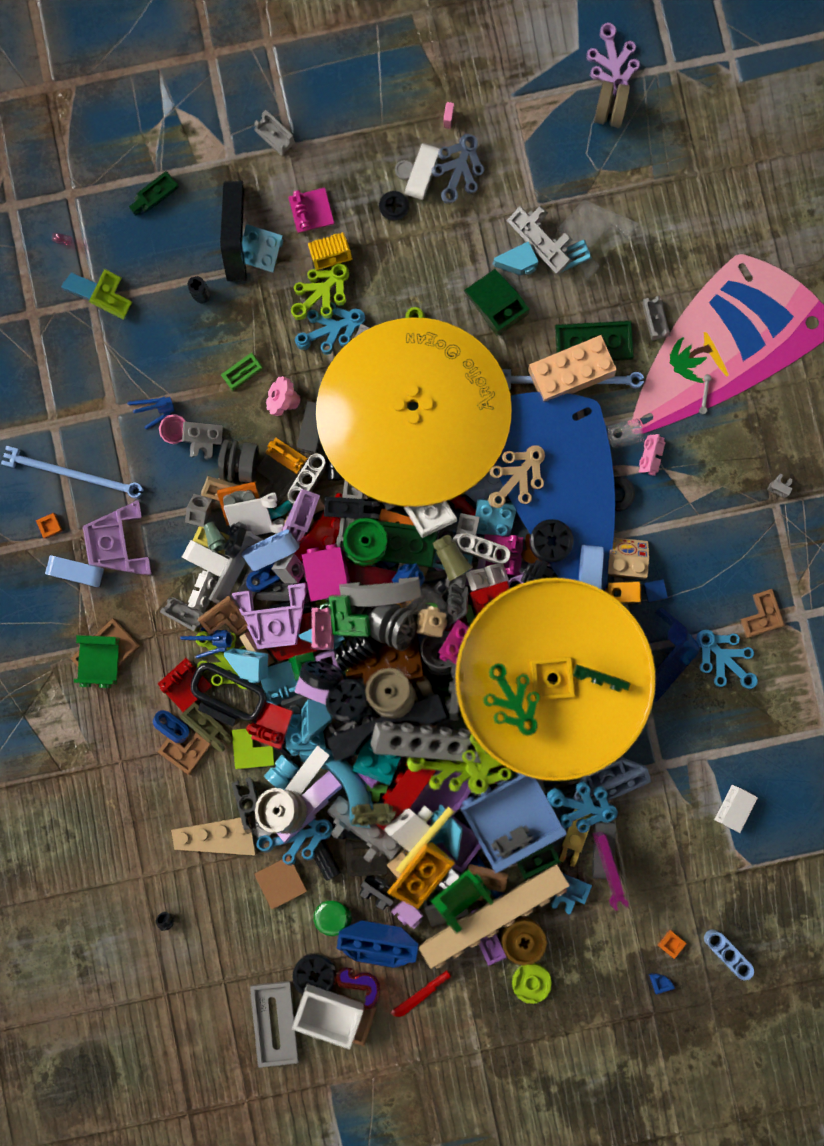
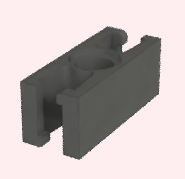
[297,401,320,454]
[232,777,263,833]

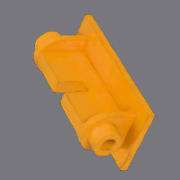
[265,438,308,474]

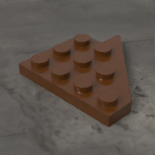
[346,633,425,687]

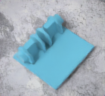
[242,224,283,272]
[475,498,516,536]
[261,661,298,705]
[285,714,326,756]
[430,804,462,860]

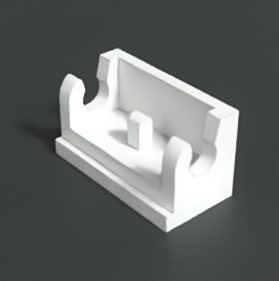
[714,785,758,833]

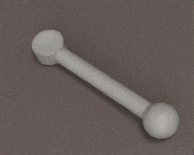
[699,374,712,414]

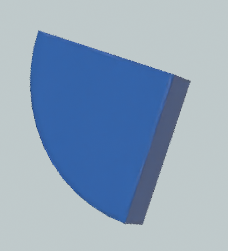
[649,973,675,995]

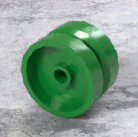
[343,518,387,567]

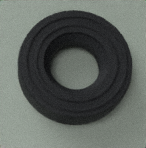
[614,476,635,511]

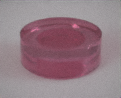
[52,233,72,245]

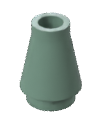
[203,522,227,552]

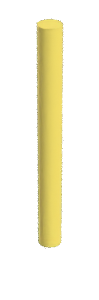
[396,807,454,874]

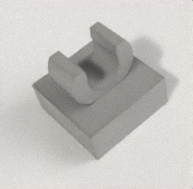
[767,474,792,498]

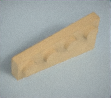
[171,816,256,855]

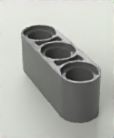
[592,821,616,879]

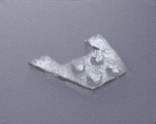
[558,200,639,280]

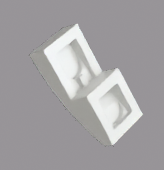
[466,563,509,592]

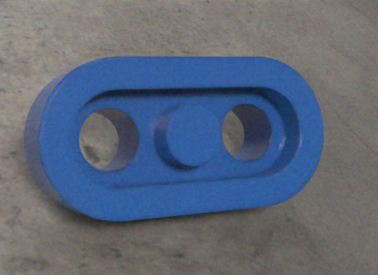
[246,562,280,592]
[153,710,189,743]

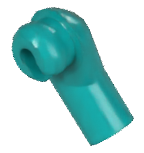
[268,500,293,520]

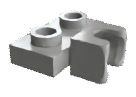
[182,422,223,459]

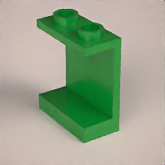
[73,635,120,688]
[431,870,494,934]

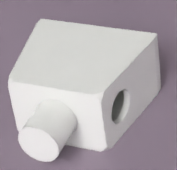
[384,806,434,852]

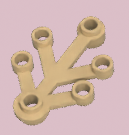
[488,445,545,508]

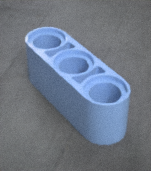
[242,529,299,571]
[579,545,603,589]
[45,555,104,587]
[704,929,754,980]

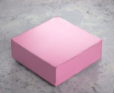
[443,102,454,129]

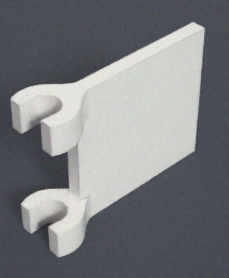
[224,493,285,535]

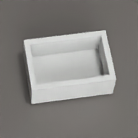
[292,984,364,1049]

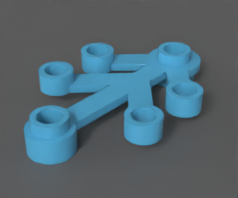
[295,302,365,355]
[696,630,758,689]
[547,782,618,833]
[257,819,333,866]

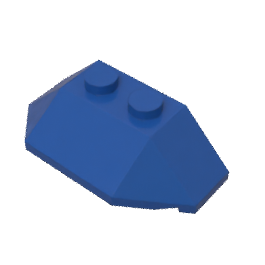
[337,921,419,968]

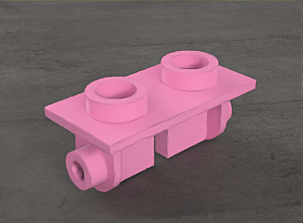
[639,434,666,476]

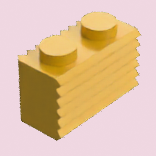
[308,232,352,270]

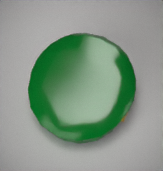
[314,901,352,936]

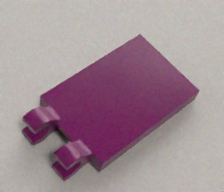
[592,831,629,911]

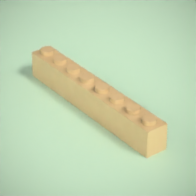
[418,864,569,969]

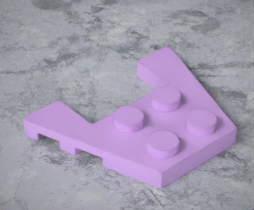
[83,500,151,575]
[232,583,307,649]

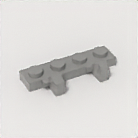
[507,206,573,275]
[327,796,401,863]

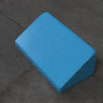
[61,273,97,301]

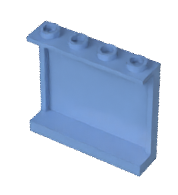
[460,772,566,873]

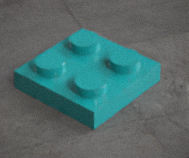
[353,737,402,785]

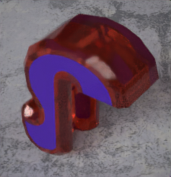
[336,967,380,1011]

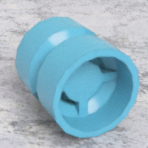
[264,754,300,790]

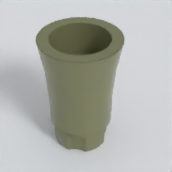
[433,534,473,581]

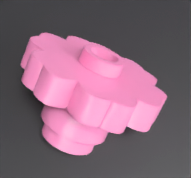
[266,376,300,416]

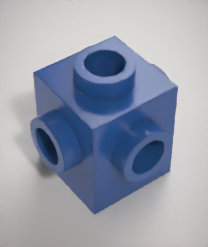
[392,563,425,587]

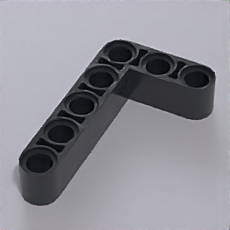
[220,180,247,282]

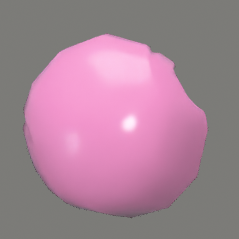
[159,414,186,444]

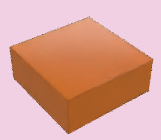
[36,513,63,539]
[658,930,687,959]

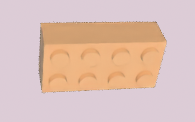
[528,335,617,402]

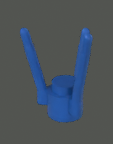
[127,396,175,429]
[180,627,232,659]

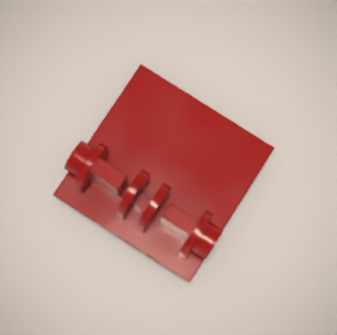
[157,658,212,712]
[246,702,294,749]

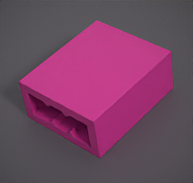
[302,544,351,601]

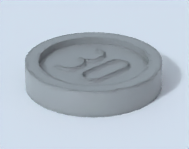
[395,160,413,180]

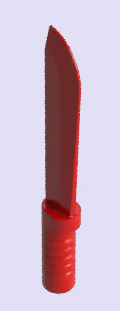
[390,970,452,1017]

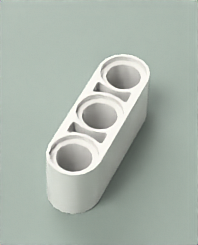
[405,143,440,200]
[288,453,327,505]
[452,533,510,563]
[182,540,229,577]

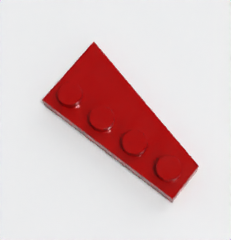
[294,493,343,562]

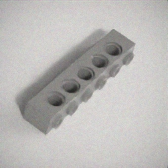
[371,721,487,763]

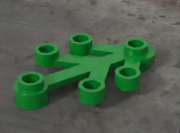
[483,663,540,736]

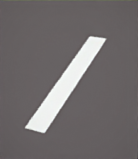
[253,746,330,838]

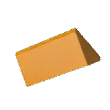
[388,842,455,909]

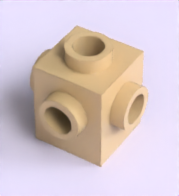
[416,606,447,637]

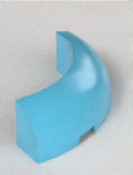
[299,747,371,828]

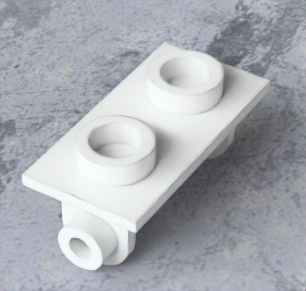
[188,571,219,613]

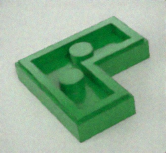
[329,595,371,636]

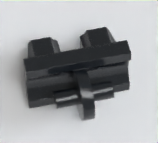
[519,560,554,583]
[360,874,396,910]

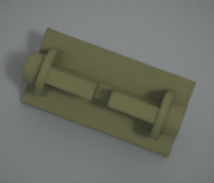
[351,803,396,826]

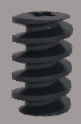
[334,636,378,672]

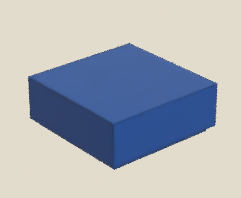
[644,579,668,602]

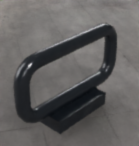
[190,663,267,727]

